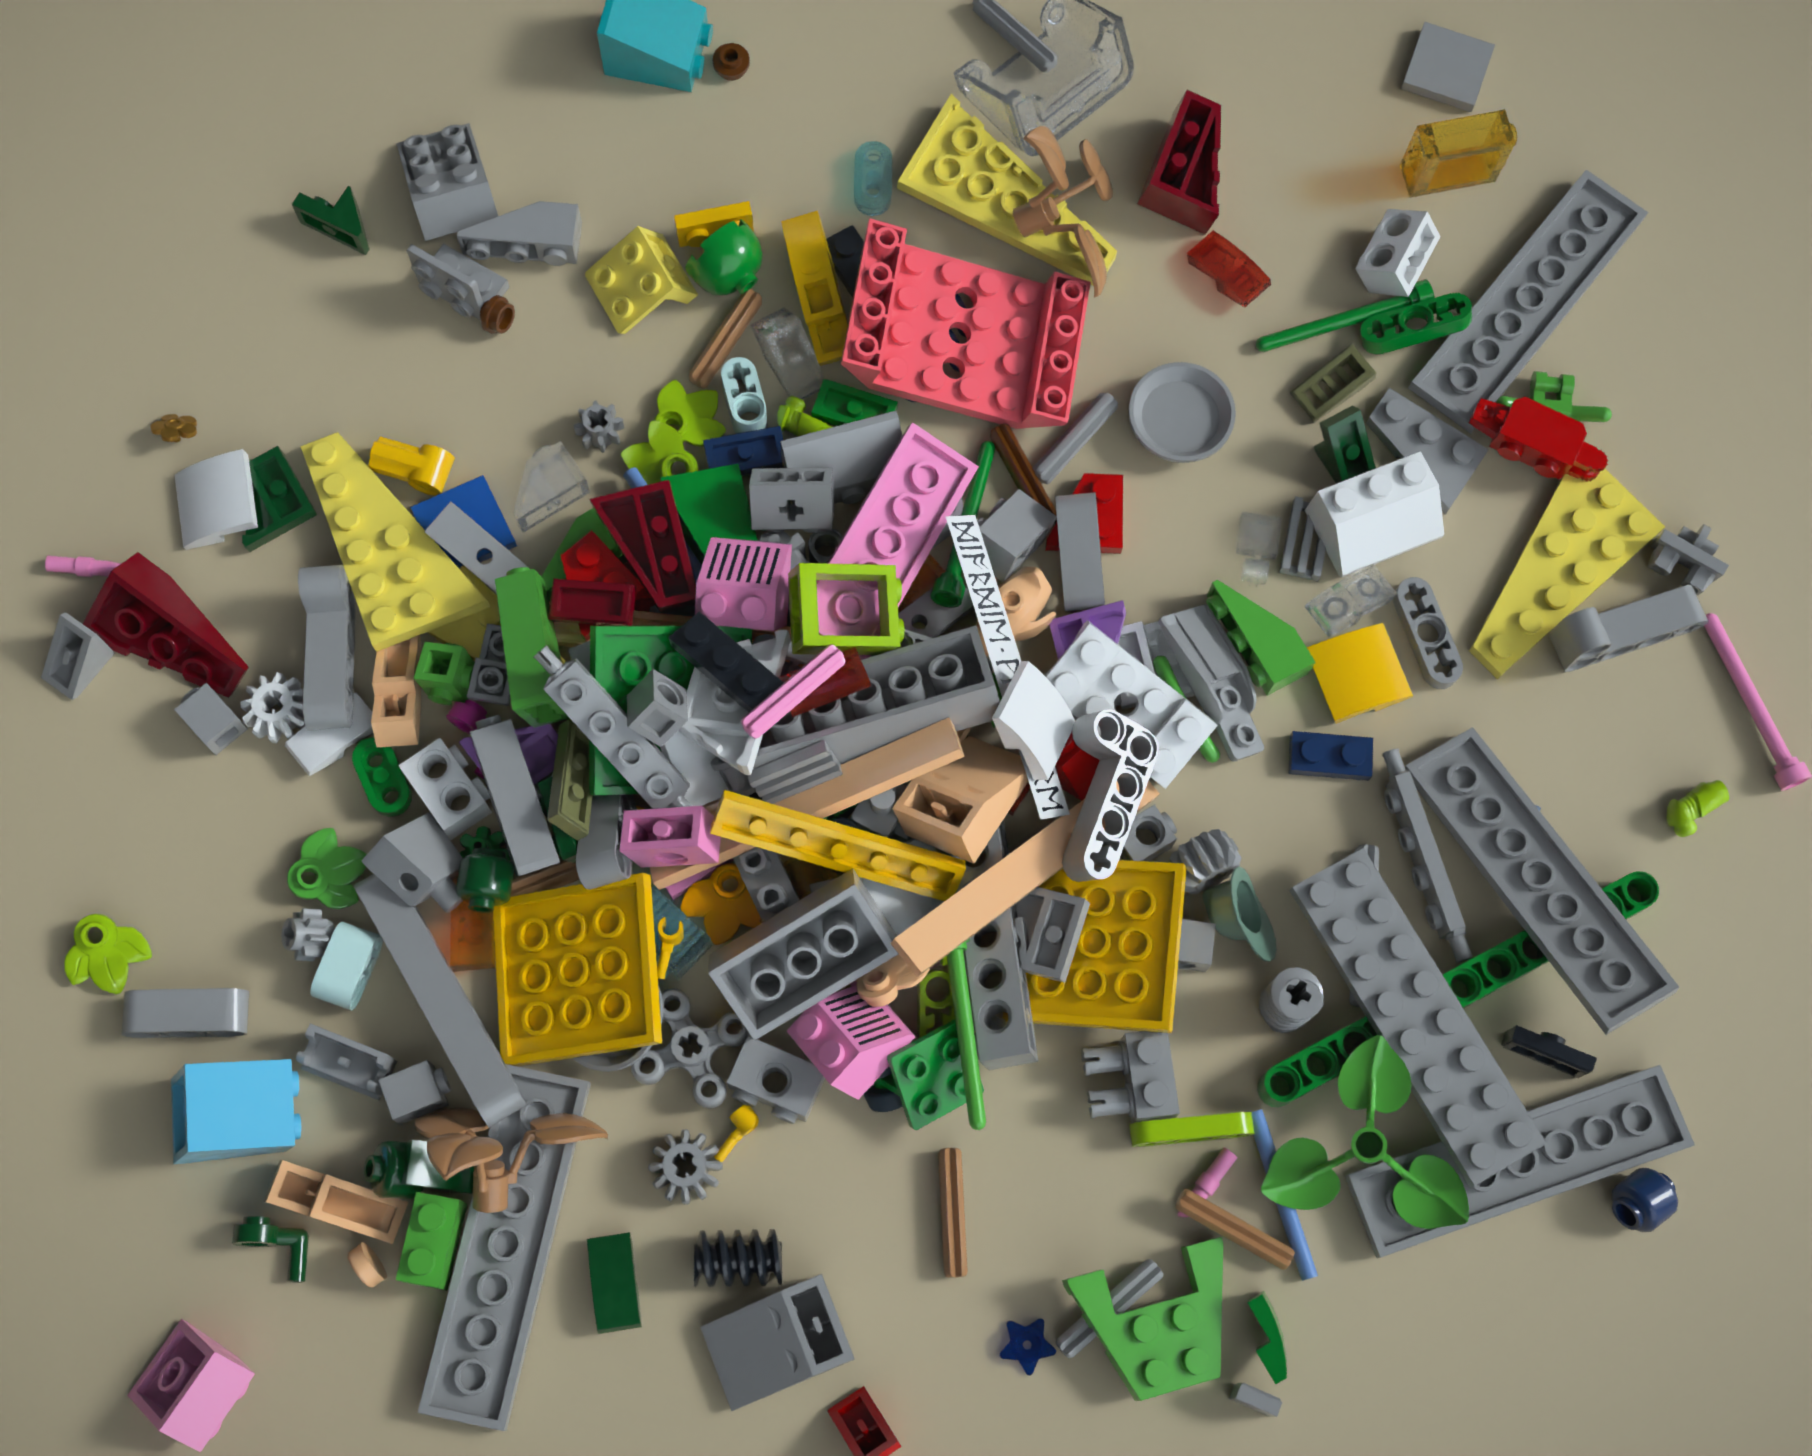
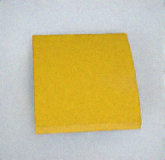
[1307,623,1413,724]

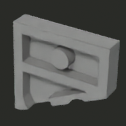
[1015,887,1090,983]

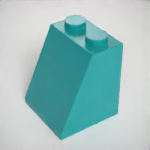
[597,0,713,92]

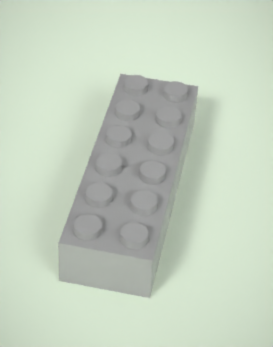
[753,626,1000,769]

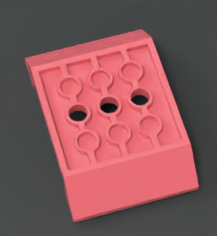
[840,218,1091,429]

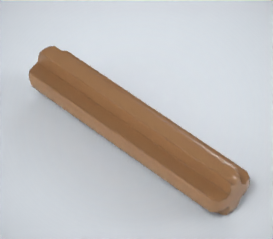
[688,289,762,389]
[938,1148,968,1278]
[1175,1189,1295,1270]

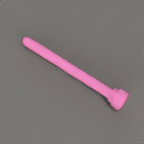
[1704,613,1812,791]

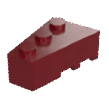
[1137,89,1221,235]
[589,480,696,613]

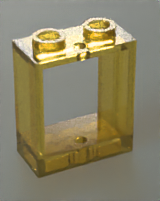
[1400,109,1517,198]

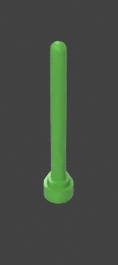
[947,938,986,1130]

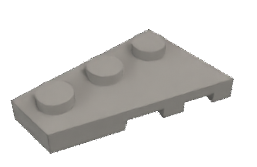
[1366,388,1489,515]

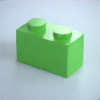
[396,1192,467,1291]

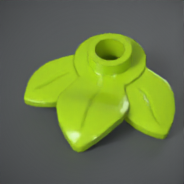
[653,380,726,447]
[621,421,698,485]
[64,914,152,994]

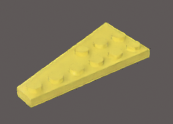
[897,94,1117,285]
[301,432,491,652]
[1469,469,1665,679]

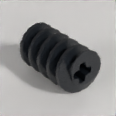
[694,1229,782,1287]

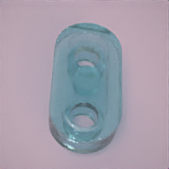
[854,141,892,216]

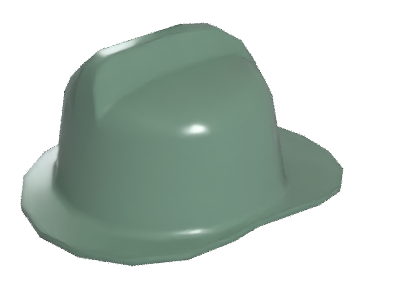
[1202,866,1277,962]

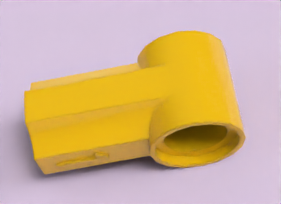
[368,436,455,496]

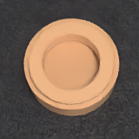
[348,1242,387,1288]

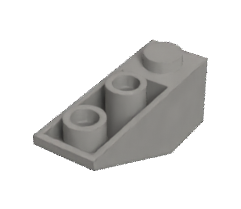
[457,201,582,266]

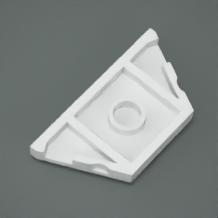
[679,630,791,775]

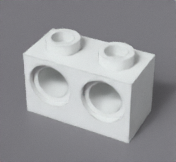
[1355,209,1441,297]
[398,738,492,840]

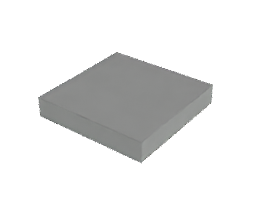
[1401,22,1495,112]

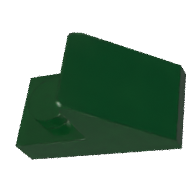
[292,186,370,255]
[1314,405,1376,484]

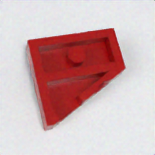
[1045,473,1123,554]
[561,530,646,642]

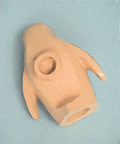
[975,566,1056,657]

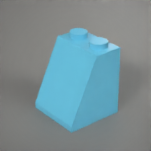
[171,1059,301,1164]

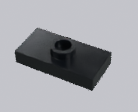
[1501,1025,1597,1078]

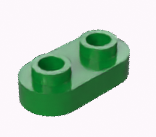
[352,737,412,817]

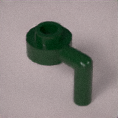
[232,1216,309,1283]

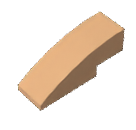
[371,635,422,748]
[264,1160,408,1244]

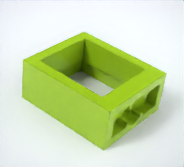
[788,563,905,655]

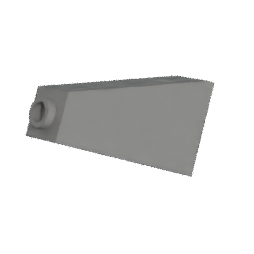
[470,715,560,876]

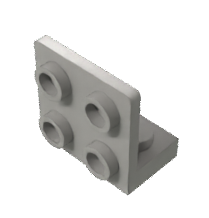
[406,243,509,320]

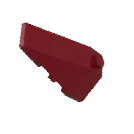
[82,552,249,698]

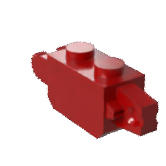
[1468,396,1609,482]

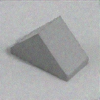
[41,612,115,700]

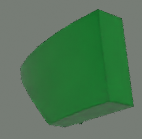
[1247,1291,1287,1384]

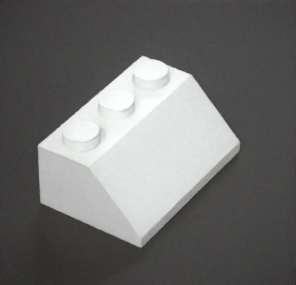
[1305,451,1444,578]

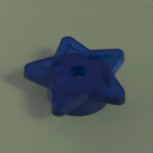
[1000,1318,1056,1376]

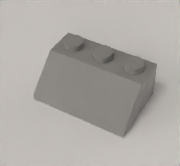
[780,411,902,505]

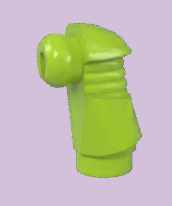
[777,396,832,437]
[1666,780,1729,837]

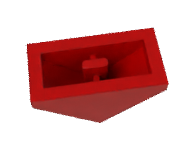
[827,1386,902,1456]

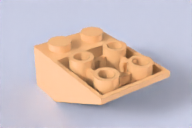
[892,736,1029,864]

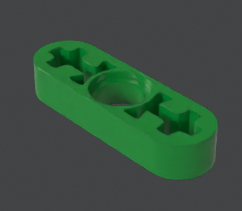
[1360,293,1472,354]

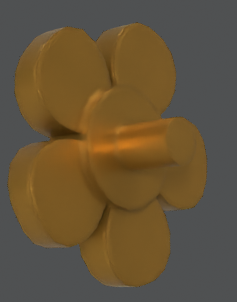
[151,414,197,442]

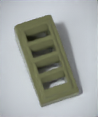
[1290,344,1376,423]

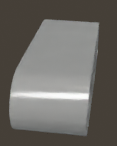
[1055,492,1105,612]
[576,794,637,890]
[122,988,249,1038]

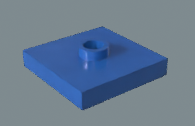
[410,475,517,568]

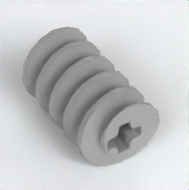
[1259,967,1324,1033]

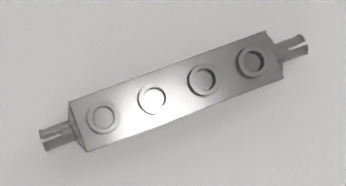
[533,645,692,809]
[1382,748,1473,963]

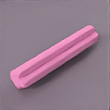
[741,644,845,739]

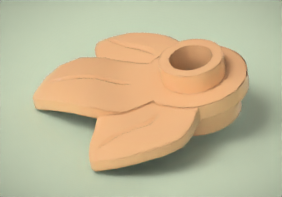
[855,954,930,1007]

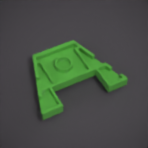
[1062,1237,1223,1401]

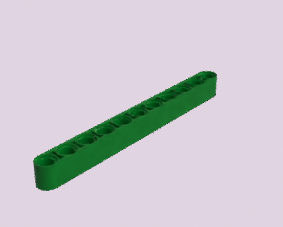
[1257,871,1659,1108]

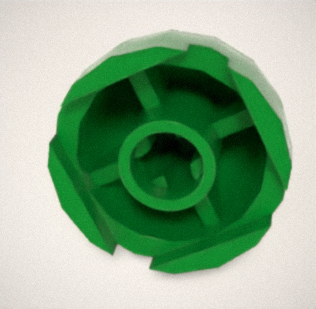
[685,219,763,295]

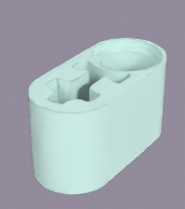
[721,357,768,434]
[310,922,383,1011]

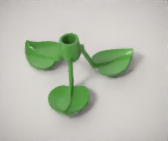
[1261,1035,1469,1229]

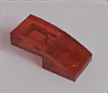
[1187,230,1271,308]

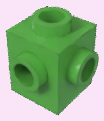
[414,642,475,705]

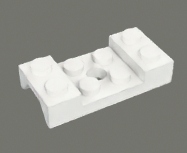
[1044,620,1218,789]

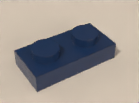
[703,426,783,476]
[1288,731,1373,781]

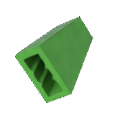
[495,567,570,728]

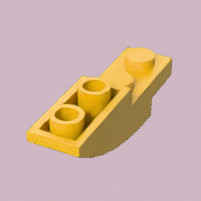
[781,210,848,366]

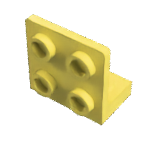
[585,226,698,334]

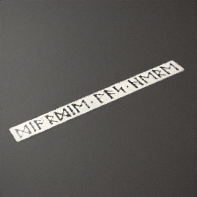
[945,515,1070,820]

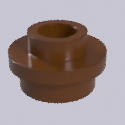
[712,43,750,81]
[480,295,515,334]

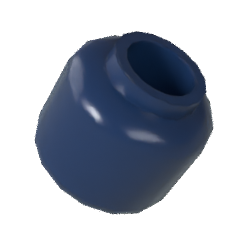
[1612,1167,1678,1232]

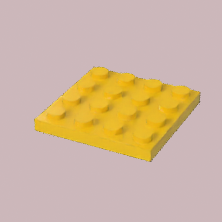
[1003,860,1187,1033]
[493,873,662,1067]

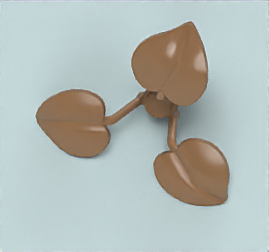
[1013,126,1113,298]
[415,1108,608,1213]

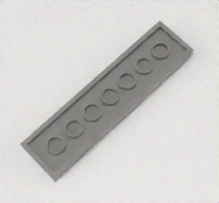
[1408,170,1648,434]
[1405,727,1679,1035]
[1289,848,1547,1188]
[418,1064,591,1431]
[1345,1065,1695,1259]

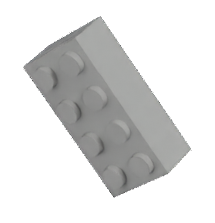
[708,868,898,1041]

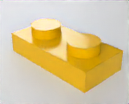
[674,201,754,247]

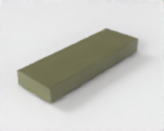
[547,719,593,841]

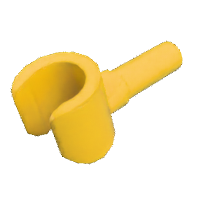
[657,917,684,980]
[714,1105,759,1162]

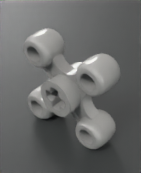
[631,988,750,1109]

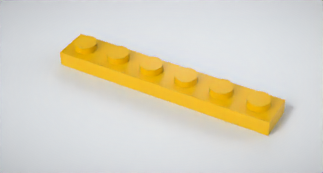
[710,790,966,902]

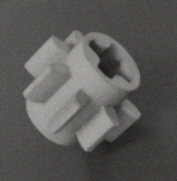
[574,400,624,453]
[282,908,335,961]

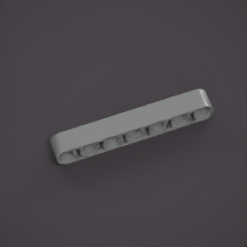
[354,874,527,1128]

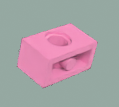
[620,806,721,868]

